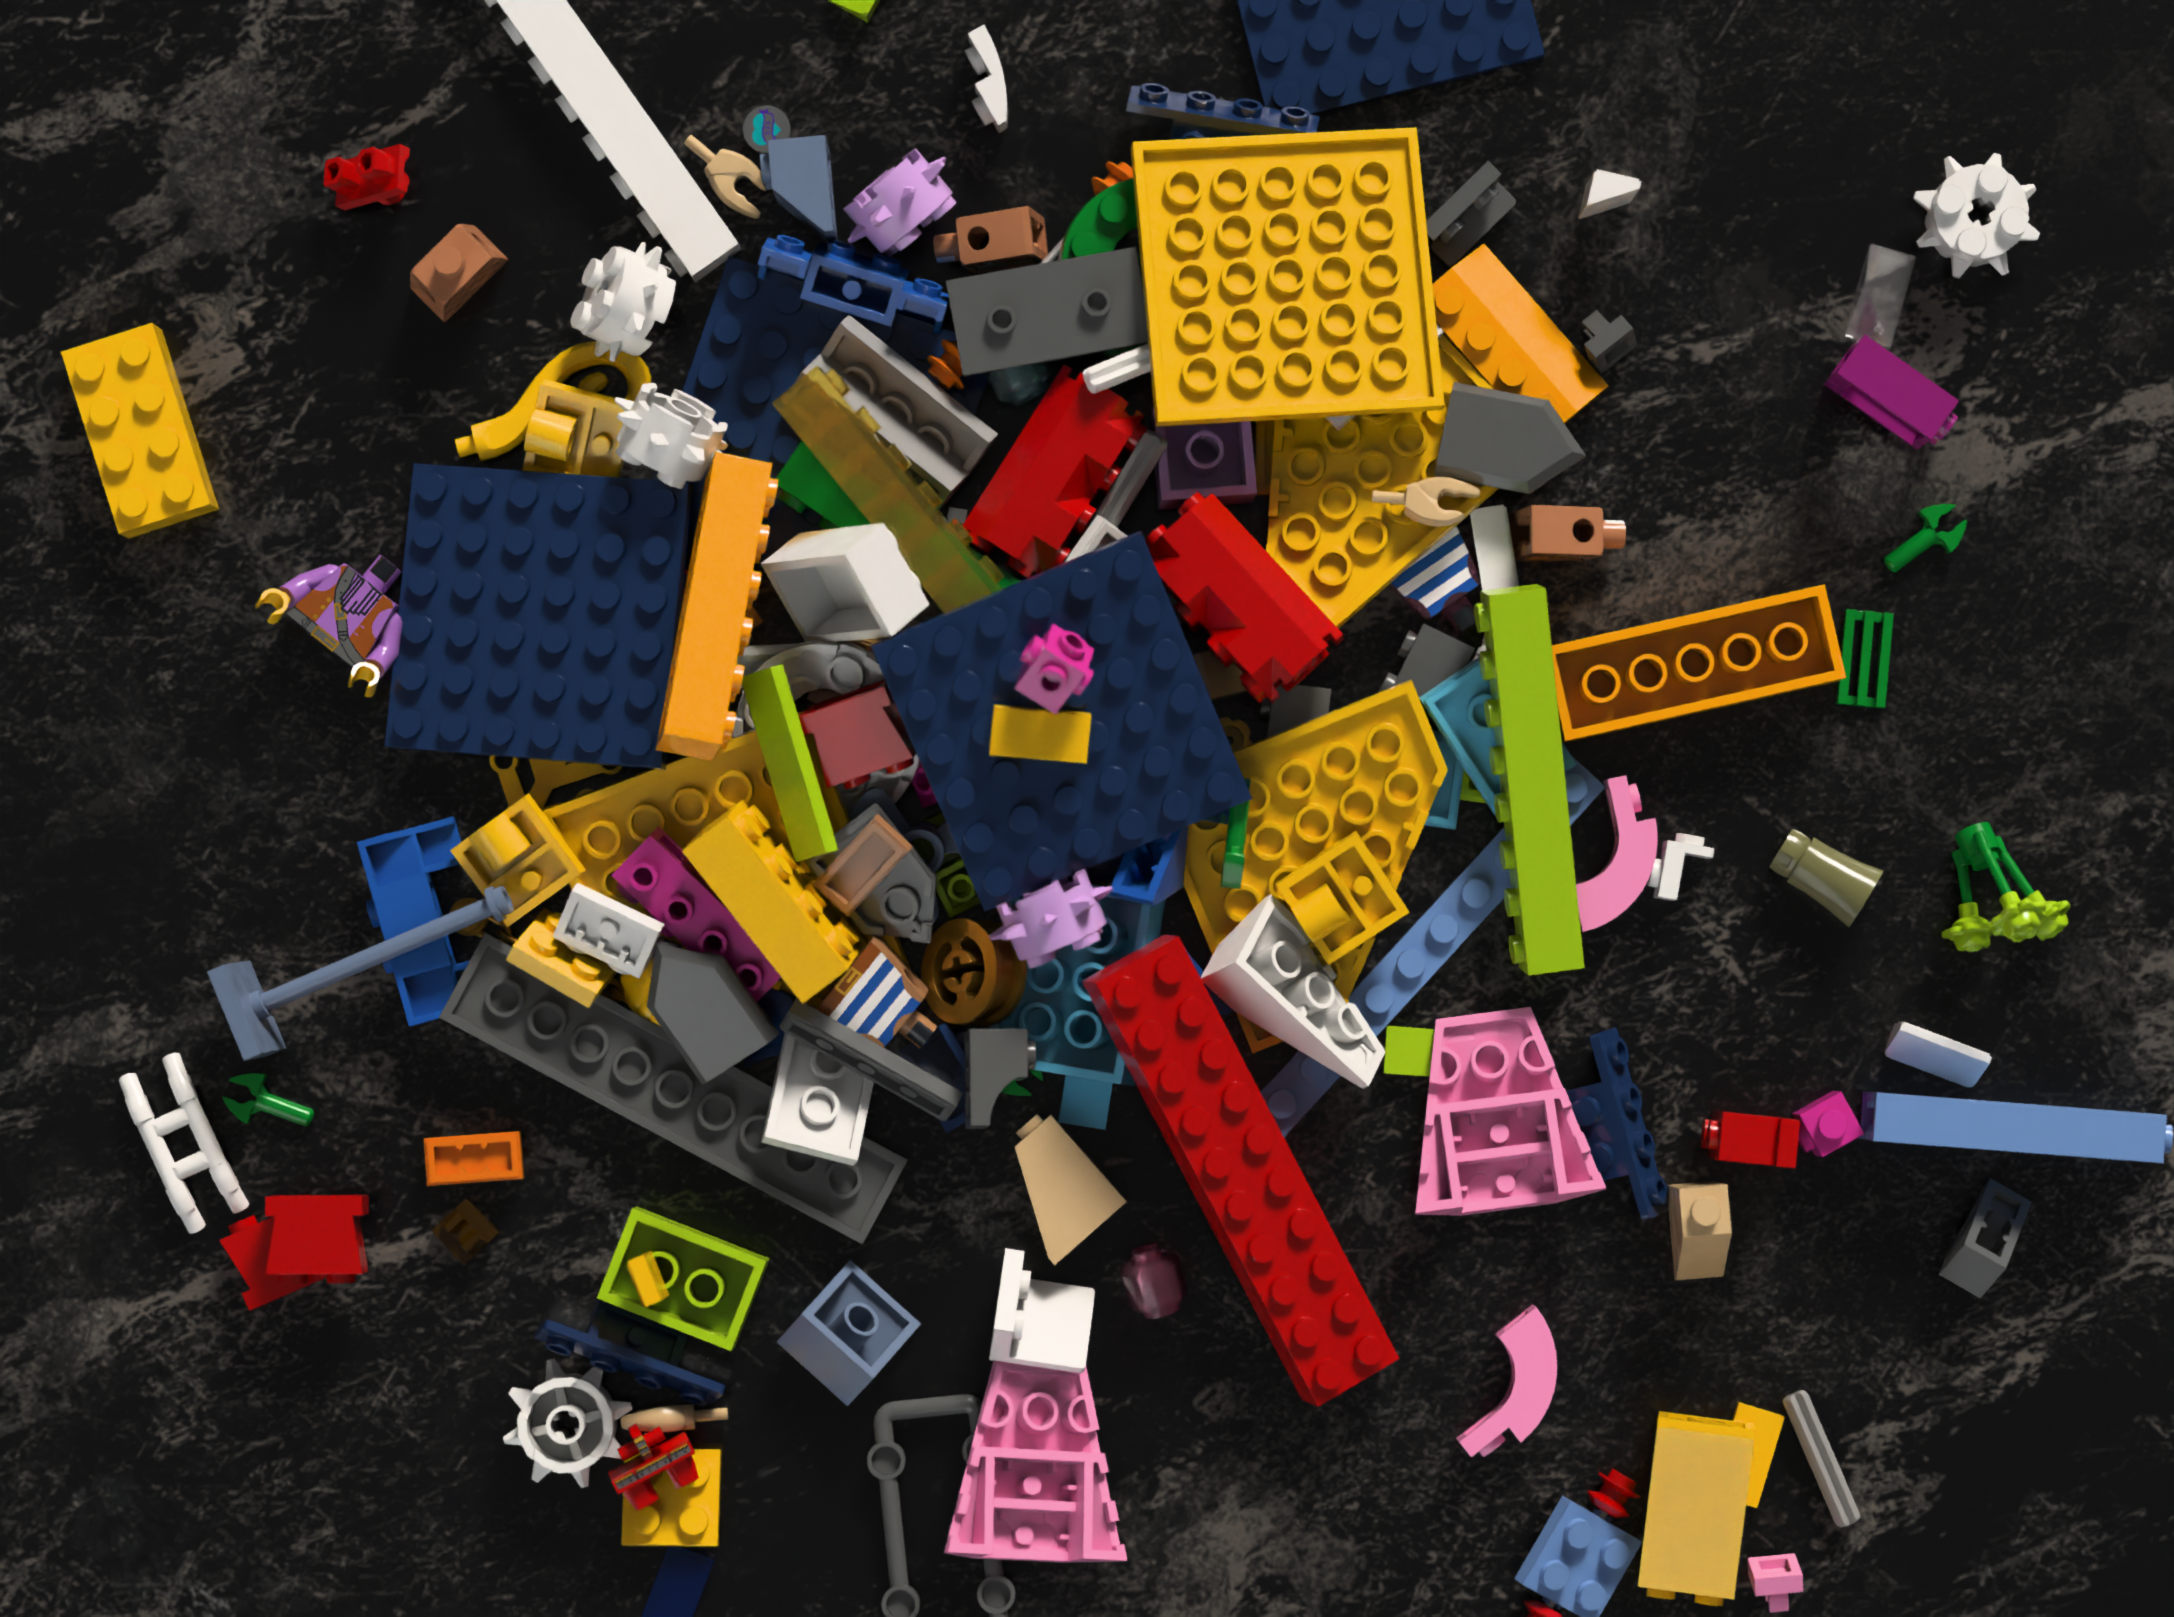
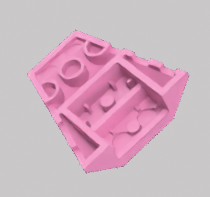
[1415,1007,1606,1216]
[944,1361,1128,1563]

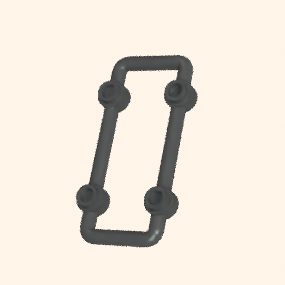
[867,1394,1015,1617]

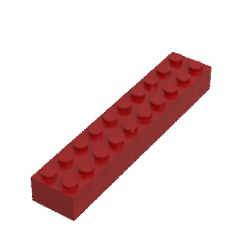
[1082,935,1400,1407]

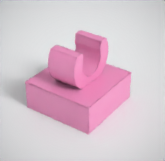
[1747,1553,1803,1613]

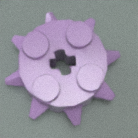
[843,148,956,257]
[989,869,1113,968]

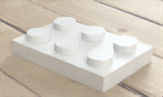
[761,1032,874,1166]

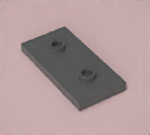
[946,247,1148,377]

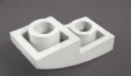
[965,25,1008,133]

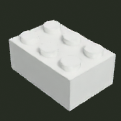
[761,523,930,642]

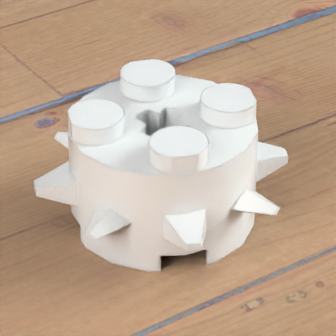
[1913,153,2040,279]
[570,242,676,362]
[614,383,728,489]
[503,1358,632,1488]

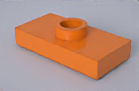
[424,1131,524,1186]

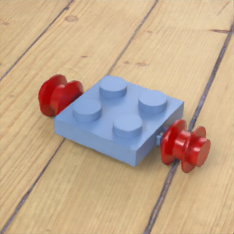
[1514,1468,1643,1617]

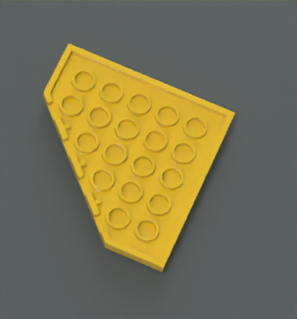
[1266,335,1498,629]
[1183,680,1448,1053]
[542,710,911,1008]

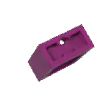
[1824,334,1959,450]

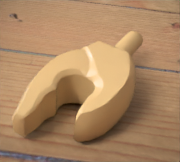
[684,135,766,219]
[1372,477,1480,527]
[621,1404,728,1432]

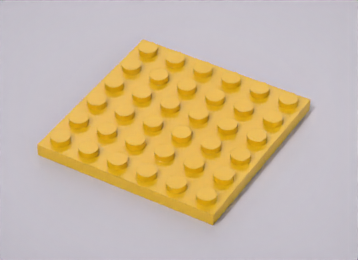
[1130,127,1445,427]

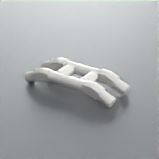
[119,1053,249,1234]

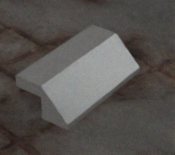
[783,315,998,520]

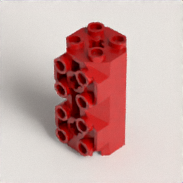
[962,365,1148,580]
[1145,492,1344,704]

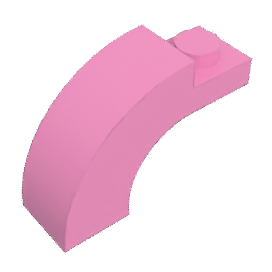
[1576,775,1658,932]
[1456,1304,1557,1457]

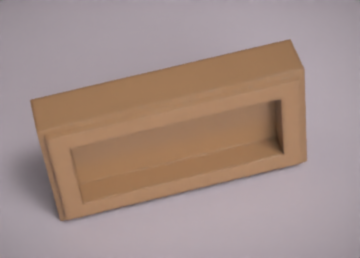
[812,814,913,917]

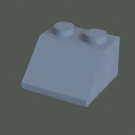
[760,135,837,243]
[777,1260,921,1406]

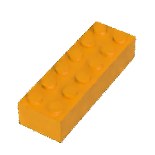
[655,452,778,761]
[1552,584,1846,743]

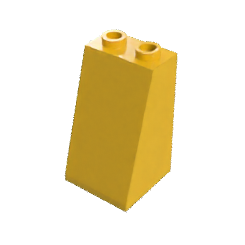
[1638,1411,1755,1606]

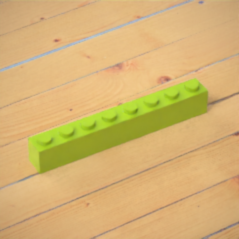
[1474,584,1585,976]

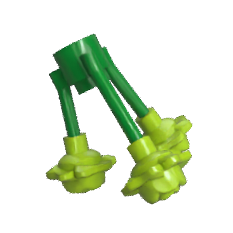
[1941,822,2071,952]

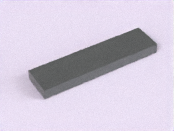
[779,998,964,1121]

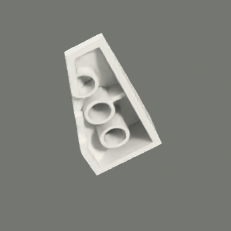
[1201,894,1386,1089]

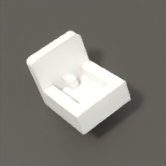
[1647,833,1715,901]

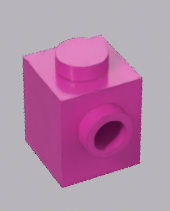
[1792,1091,1865,1157]

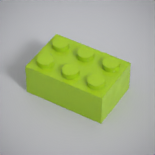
[597,1206,770,1351]

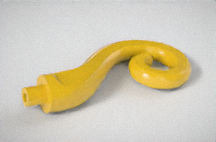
[455,341,651,462]

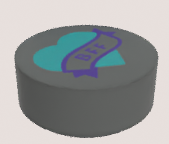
[743,105,791,154]

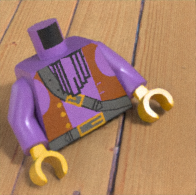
[255,555,403,697]

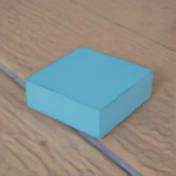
[1058,1075,1113,1130]

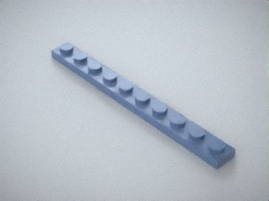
[1260,755,1605,1137]

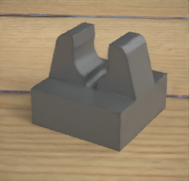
[1582,310,1638,374]

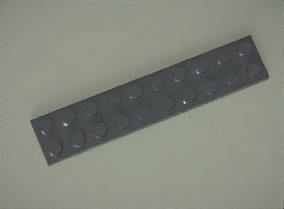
[439,933,908,1245]

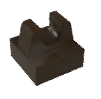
[431,1198,500,1266]

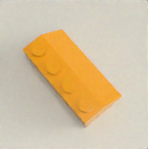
[1432,244,1608,424]

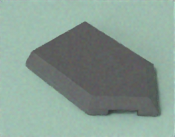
[1435,382,1586,494]
[804,802,937,944]
[647,941,779,1084]

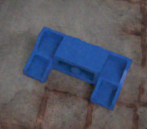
[757,235,949,335]
[357,816,470,1027]

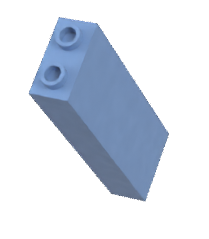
[1859,1091,2173,1163]

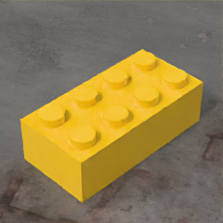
[61,323,219,538]
[682,799,861,1004]

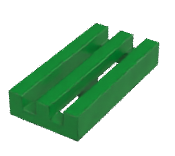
[1836,609,1894,709]

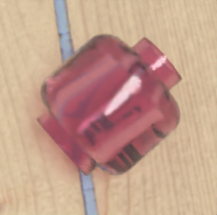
[1120,1244,1188,1319]

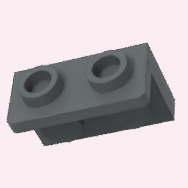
[1426,161,1516,267]

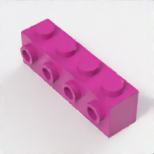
[611,826,781,1002]

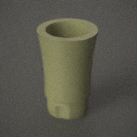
[1769,829,1884,928]

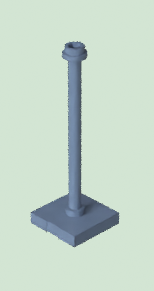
[207,886,514,1061]

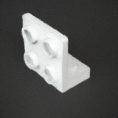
[552,883,665,978]
[989,1248,1095,1373]

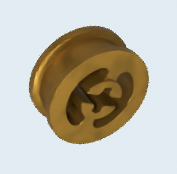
[921,918,1027,1026]

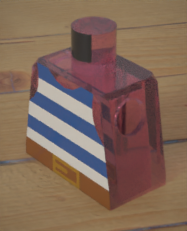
[1388,526,1481,634]

